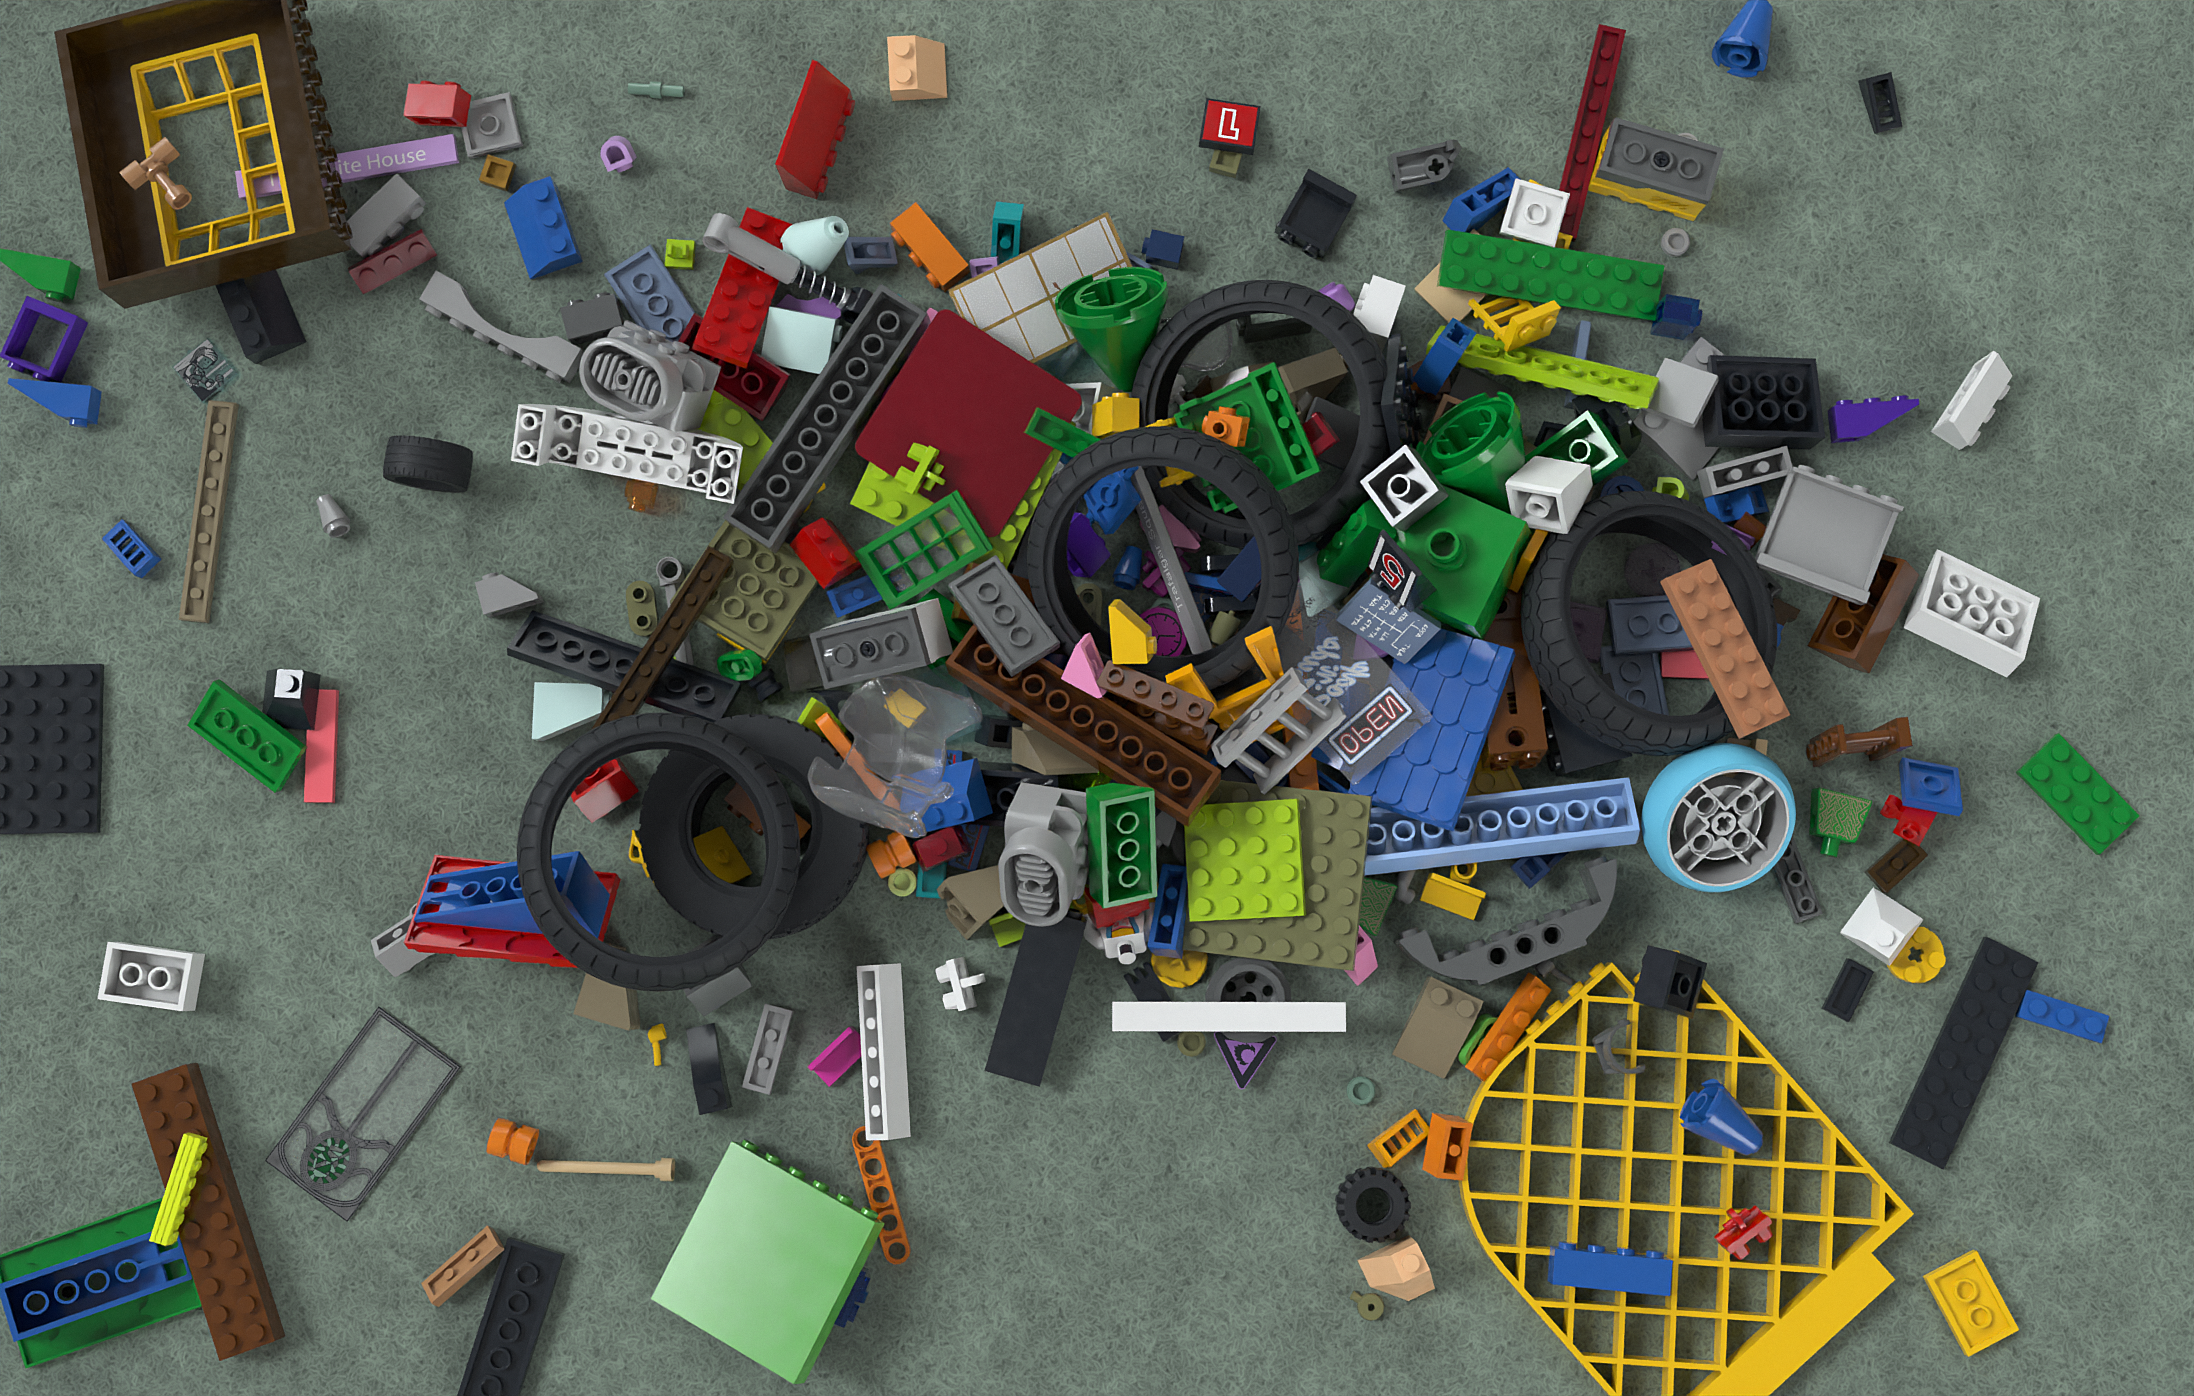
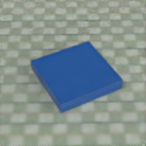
[1899,757,1963,816]

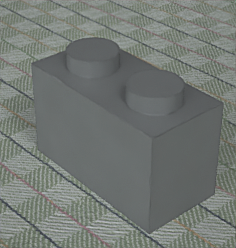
[560,292,625,345]

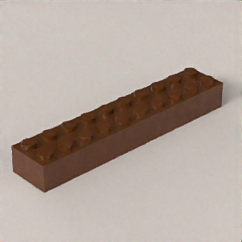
[945,624,1221,827]
[131,1063,285,1361]

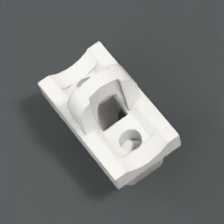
[936,957,986,1011]

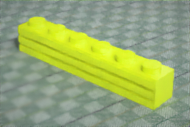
[149,1133,207,1246]

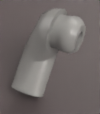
[1395,870,1416,904]

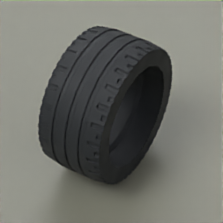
[383,435,473,493]

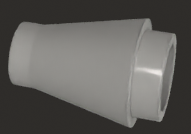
[316,494,350,538]

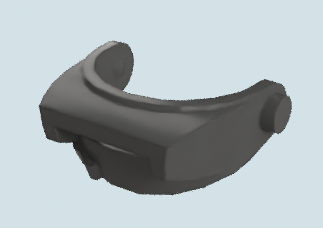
[1592,1018,1647,1075]

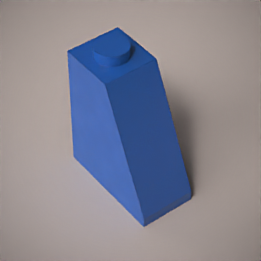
[1414,318,1477,396]

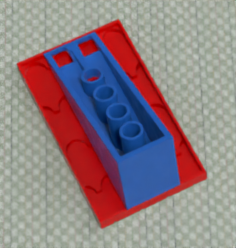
[403,851,621,968]

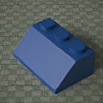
[504,176,583,279]
[898,758,993,837]

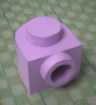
[601,136,637,173]

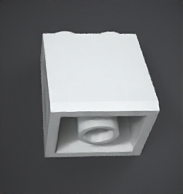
[1505,456,1593,534]

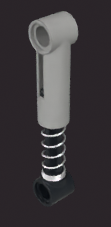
[702,213,873,325]

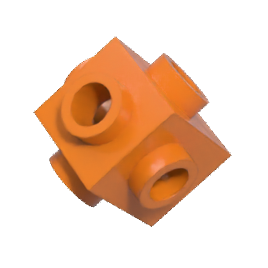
[1202,406,1250,447]

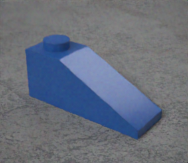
[1442,167,1521,233]
[8,378,102,428]

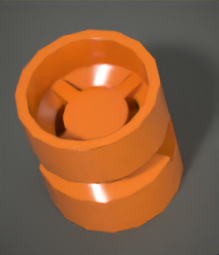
[866,829,917,879]
[486,1118,539,1165]

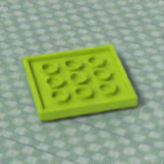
[1184,799,1306,922]

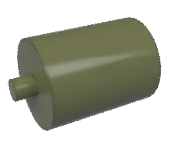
[1208,610,1241,646]

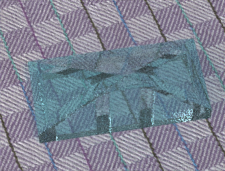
[1039,341,1086,381]

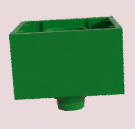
[1369,485,1533,640]

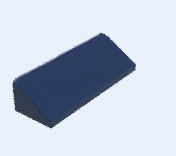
[1217,537,1261,602]

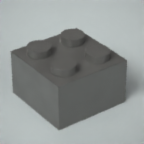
[1360,445,1449,532]

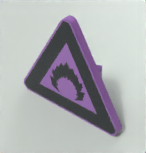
[1214,1031,1277,1089]

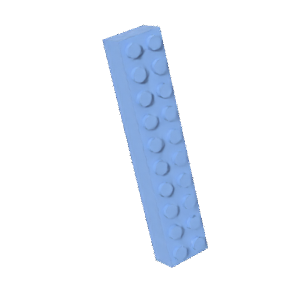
[1364,777,1640,876]

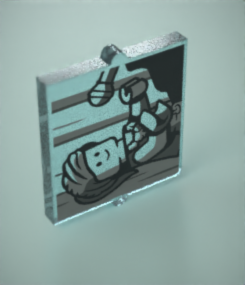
[172,338,239,404]

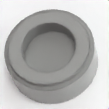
[1661,228,1690,257]

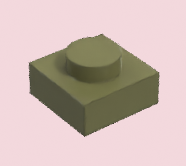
[1209,150,1243,178]

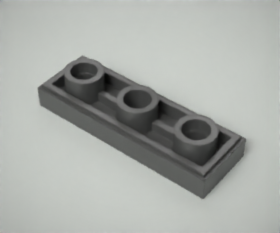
[1773,835,1823,923]

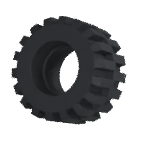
[1335,1167,1411,1243]

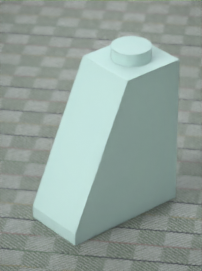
[532,682,612,741]

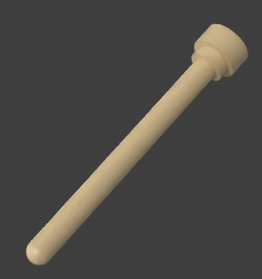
[537,1158,675,1181]

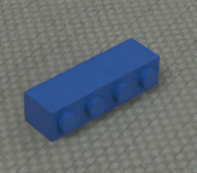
[1547,1241,1673,1296]

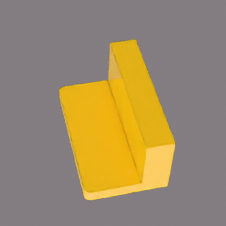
[1419,873,1486,920]

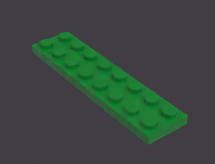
[1437,230,1665,321]

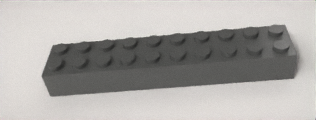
[723,284,931,554]

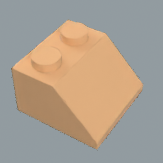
[887,35,947,101]

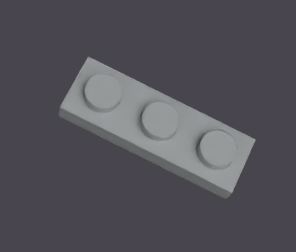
[742,1003,794,1095]

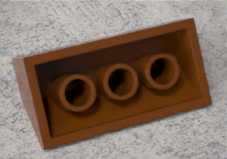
[1807,554,1919,674]

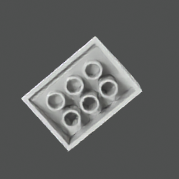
[1904,549,2040,677]

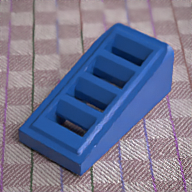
[102,519,162,578]

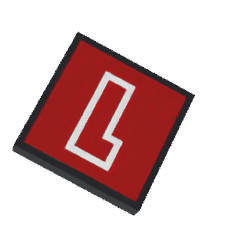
[1198,98,1261,155]

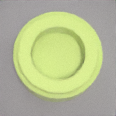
[888,868,917,896]

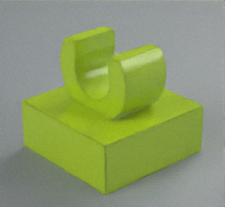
[665,239,696,270]

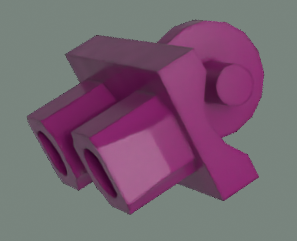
[1141,547,1191,598]

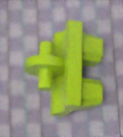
[894,443,946,495]

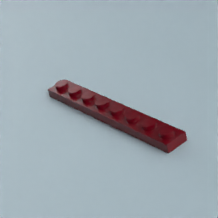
[1559,24,1626,242]

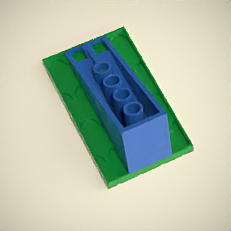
[0,1197,202,1369]

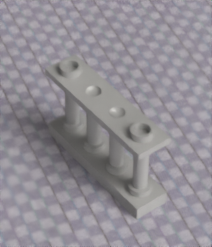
[1210,667,1347,794]

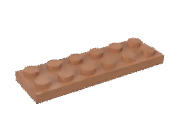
[1660,559,1790,739]

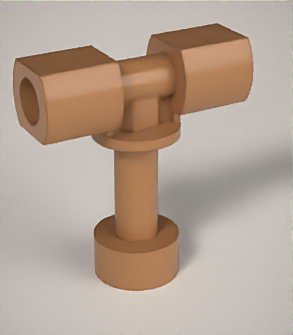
[119,137,192,210]

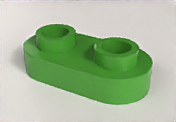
[1458,1014,1498,1066]

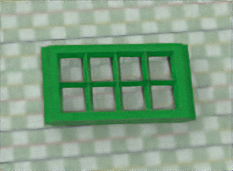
[854,489,994,610]

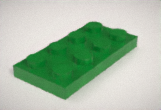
[187,679,307,793]
[2016,733,2140,855]

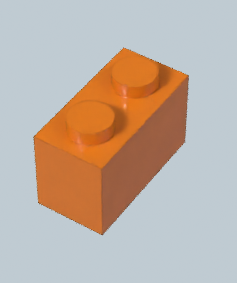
[1422,1113,1473,1181]

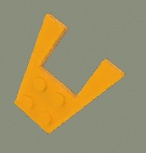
[1165,626,1294,743]

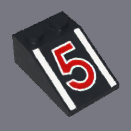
[1368,529,1437,613]

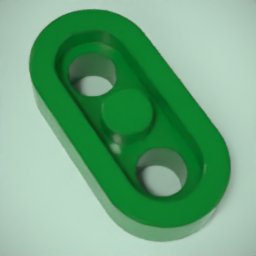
[717,649,762,681]

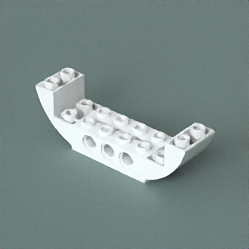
[511,404,743,504]

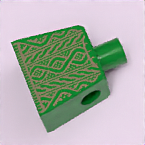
[1809,787,1872,858]
[1359,877,1398,936]

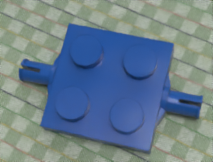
[1083,466,1142,535]

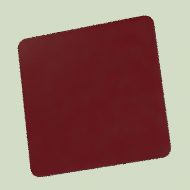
[855,309,1082,537]

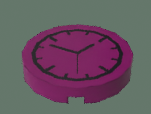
[1138,606,1187,657]

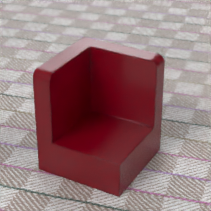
[1302,412,1340,458]

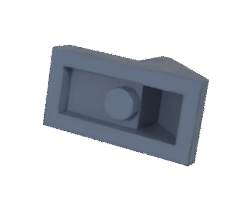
[844,237,898,274]

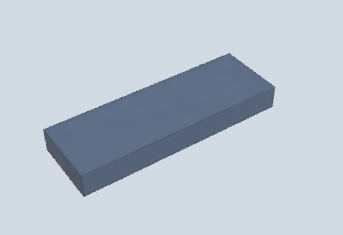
[1564,320,1591,409]

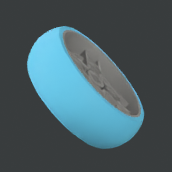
[1641,743,1796,892]

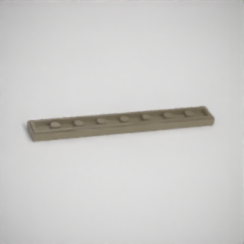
[179,400,239,623]

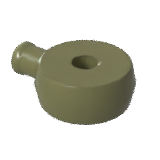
[1349,1291,1384,1321]

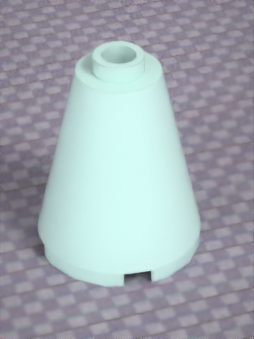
[781,216,849,276]

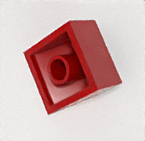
[790,517,862,589]
[571,758,639,823]

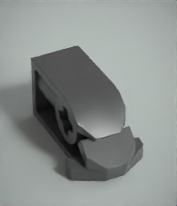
[1387,140,1462,193]

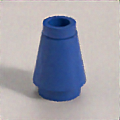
[1113,546,1143,590]

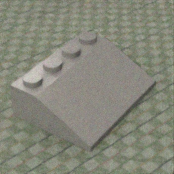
[1633,337,1725,481]

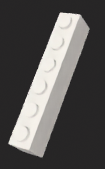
[857,963,911,1140]

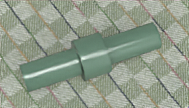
[628,81,685,99]

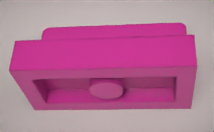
[808,1026,862,1087]

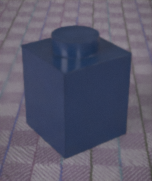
[1141,229,1185,270]

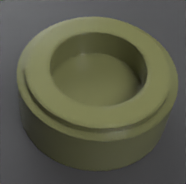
[1177,1031,1206,1057]

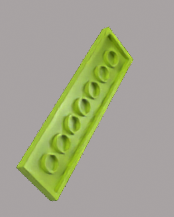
[1425,325,1659,409]

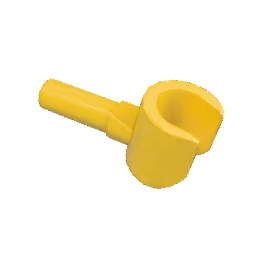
[648,1023,667,1066]

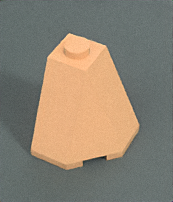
[1357,1235,1435,1301]

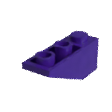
[1828,395,1919,443]

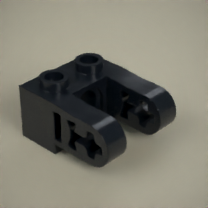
[1200,554,1261,615]

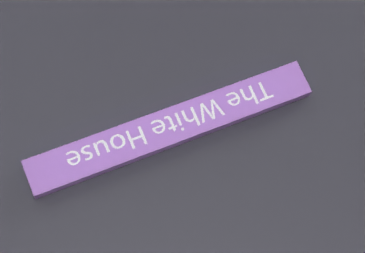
[235,134,459,200]

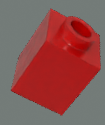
[1880,795,1938,846]

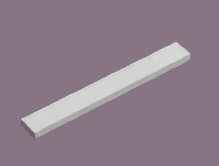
[1112,1002,1346,1032]

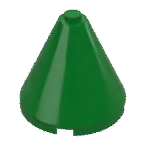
[1055,267,1169,393]
[1416,391,1526,515]

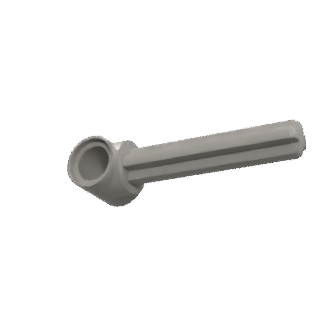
[656,557,694,665]

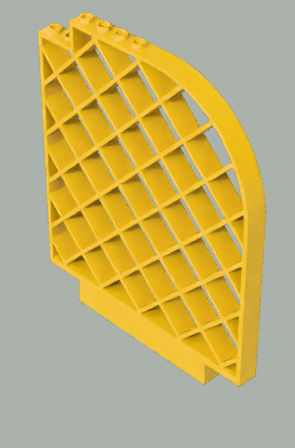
[1458,950,1914,1396]

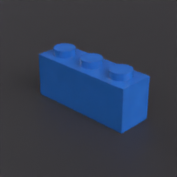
[1147,864,1188,959]

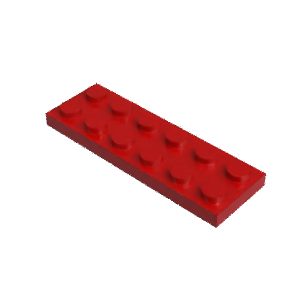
[692,207,793,369]

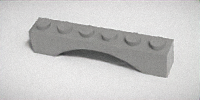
[419,271,584,383]

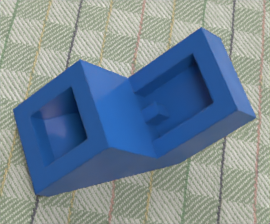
[1704,485,1769,524]

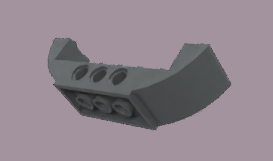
[1394,856,1617,985]

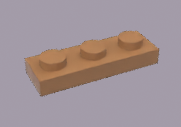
[421,1225,505,1307]

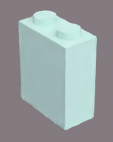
[761,306,843,374]

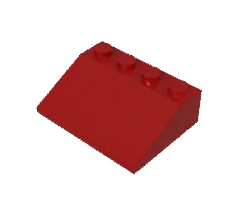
[775,60,855,199]

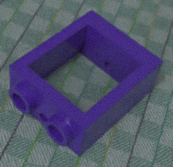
[0,296,88,383]

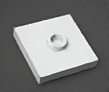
[1499,178,1570,247]

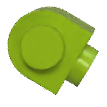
[1652,477,1689,501]

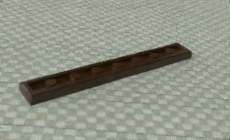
[591,545,734,730]

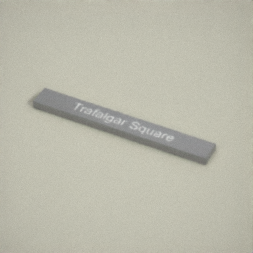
[1131,466,1213,654]

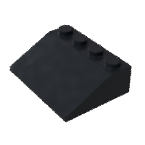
[1702,355,1825,450]

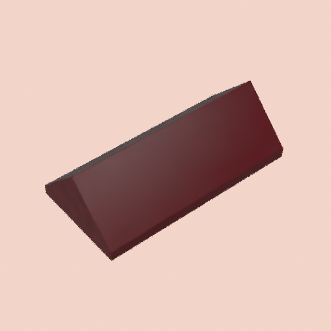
[678,313,790,421]

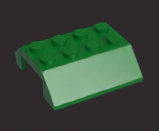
[1173,362,1321,514]

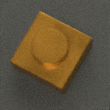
[479,155,516,191]

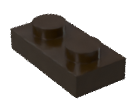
[1864,838,1928,893]

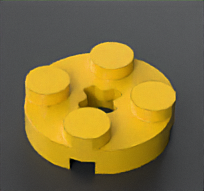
[1887,927,1946,983]

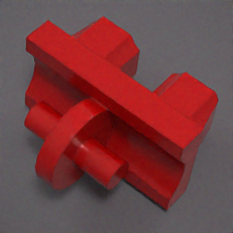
[1714,1206,1773,1260]

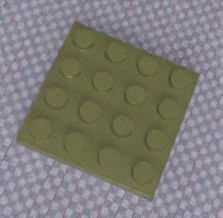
[670,520,818,661]

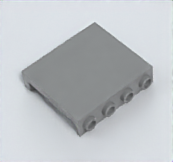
[1755,465,1904,605]

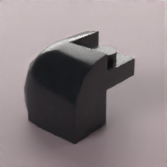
[1572,394,1642,459]

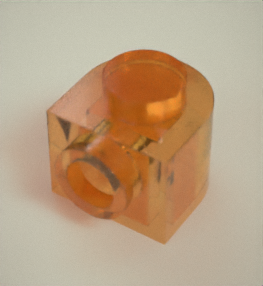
[625,479,658,513]

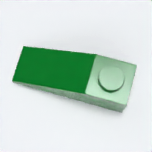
[0,248,81,302]

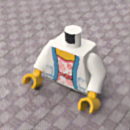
[1072,883,1159,964]

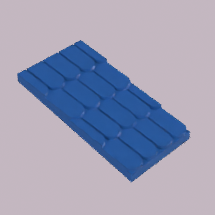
[1348,629,1515,831]

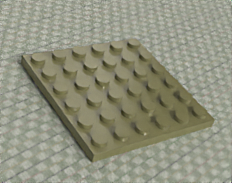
[1182,780,1373,971]

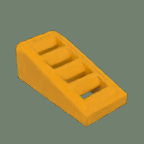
[1367,1109,1429,1168]

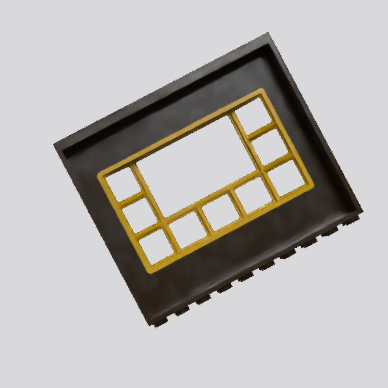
[54,0,353,309]

